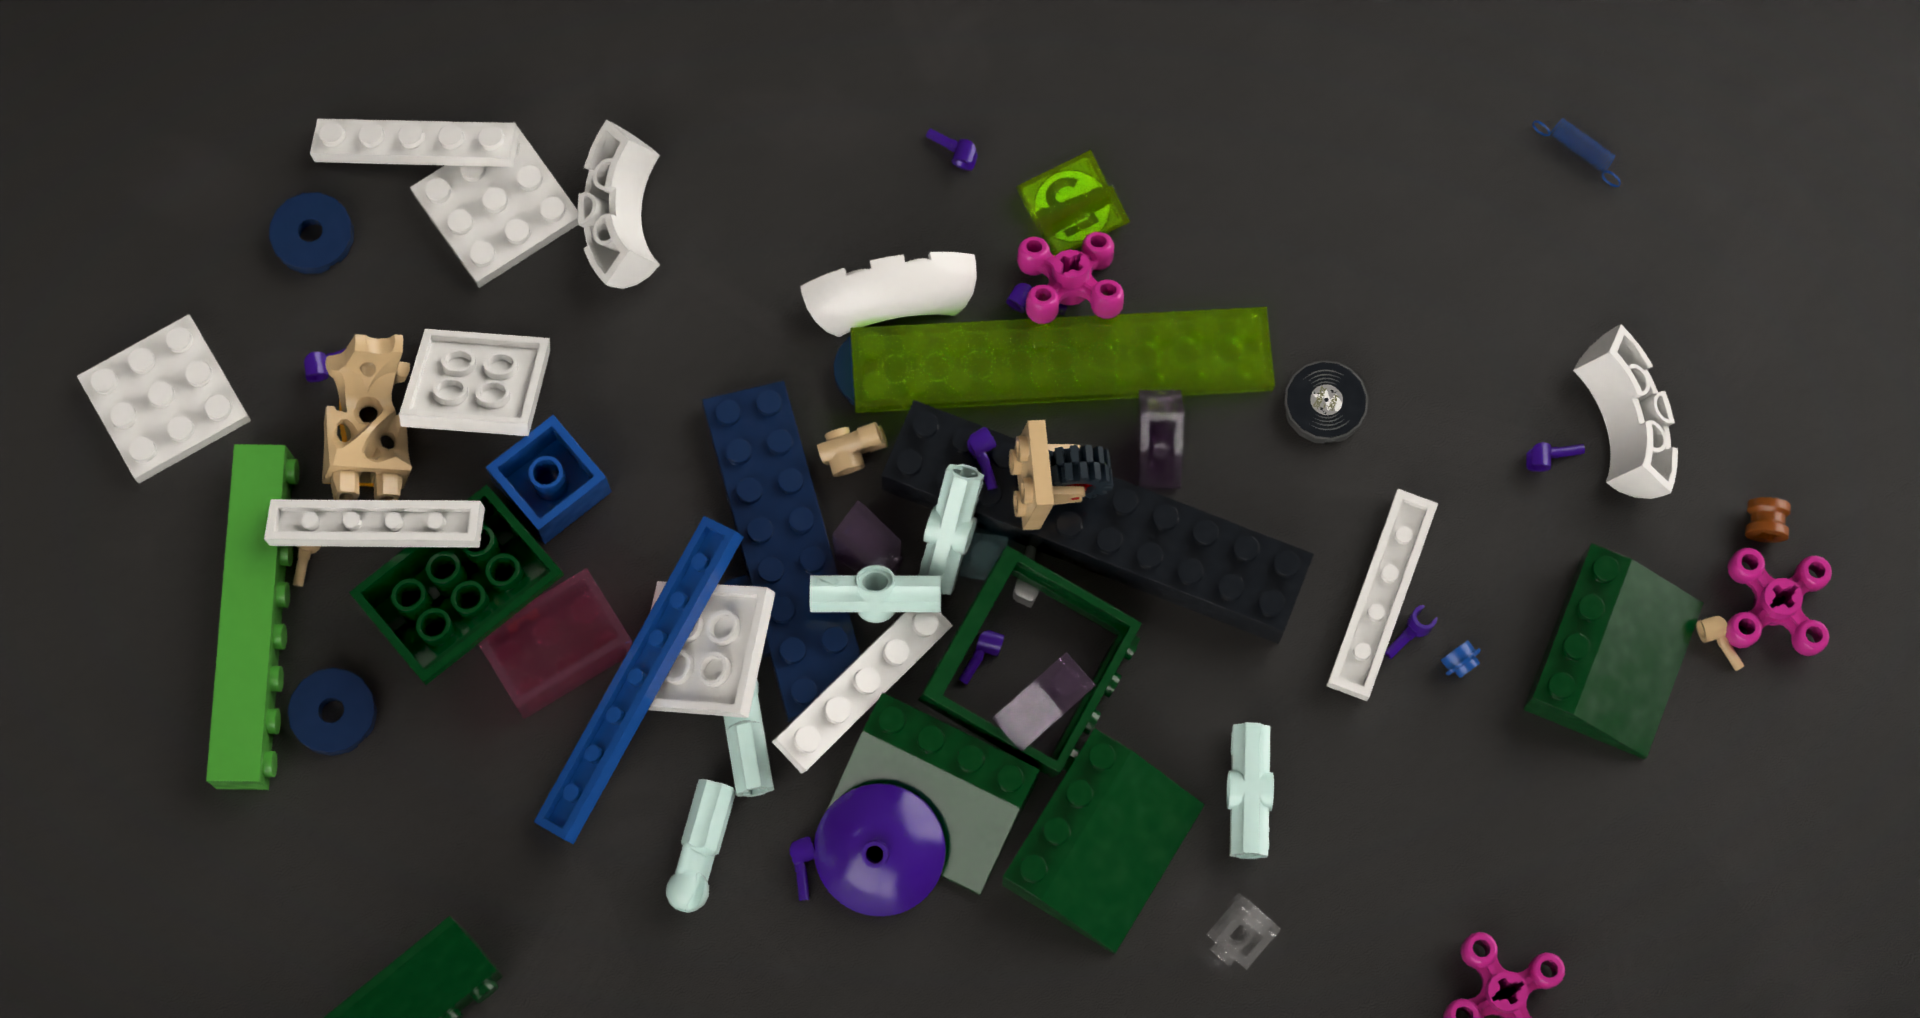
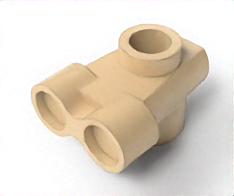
[817,422,888,477]

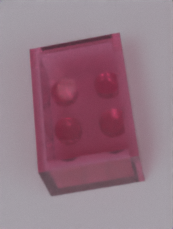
[479,568,633,719]

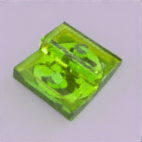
[1016,150,1130,256]

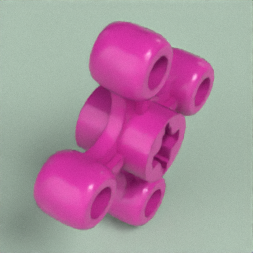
[1017,232,1124,324]
[1726,548,1832,656]
[1443,932,1565,1018]

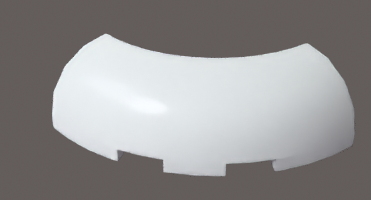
[577,120,660,289]
[800,252,977,337]
[1573,324,1678,499]

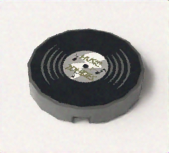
[1284,360,1368,444]

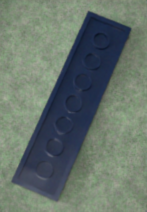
[702,381,860,722]

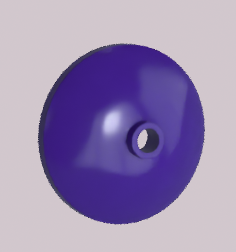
[814,783,946,916]

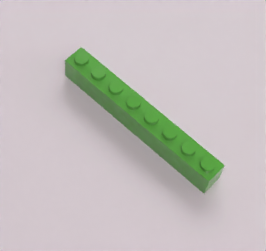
[206,444,300,790]

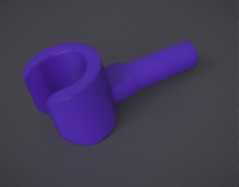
[926,128,978,171]
[1006,283,1067,316]
[304,348,346,382]
[967,427,998,491]
[1526,442,1585,472]
[1385,605,1437,659]
[958,630,1004,685]
[789,836,815,901]

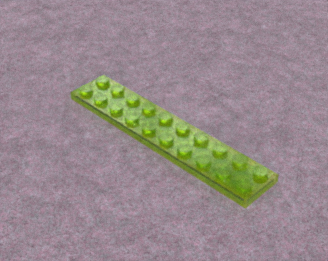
[850,307,1275,413]

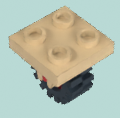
[1009,420,1113,530]

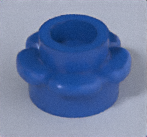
[1440,640,1481,678]

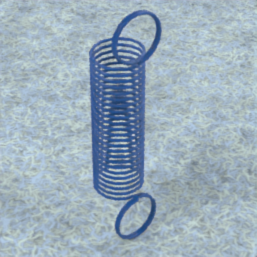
[1532,118,1621,187]

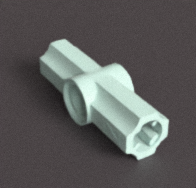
[918,464,985,595]
[809,565,941,623]
[1226,722,1274,859]

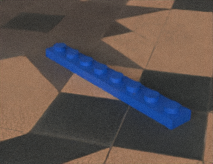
[534,516,744,844]

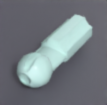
[723,680,774,797]
[666,779,736,913]

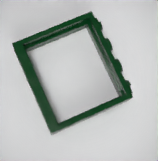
[917,546,1142,778]

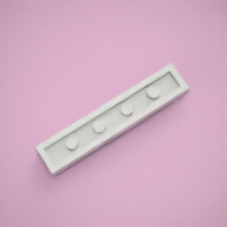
[310,119,520,167]
[1326,489,1438,701]
[264,499,485,548]
[772,612,953,774]

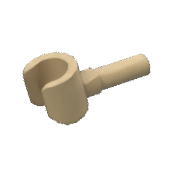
[293,546,321,587]
[1696,616,1745,671]

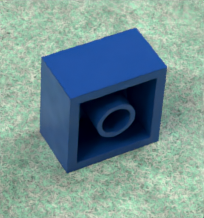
[486,415,612,544]

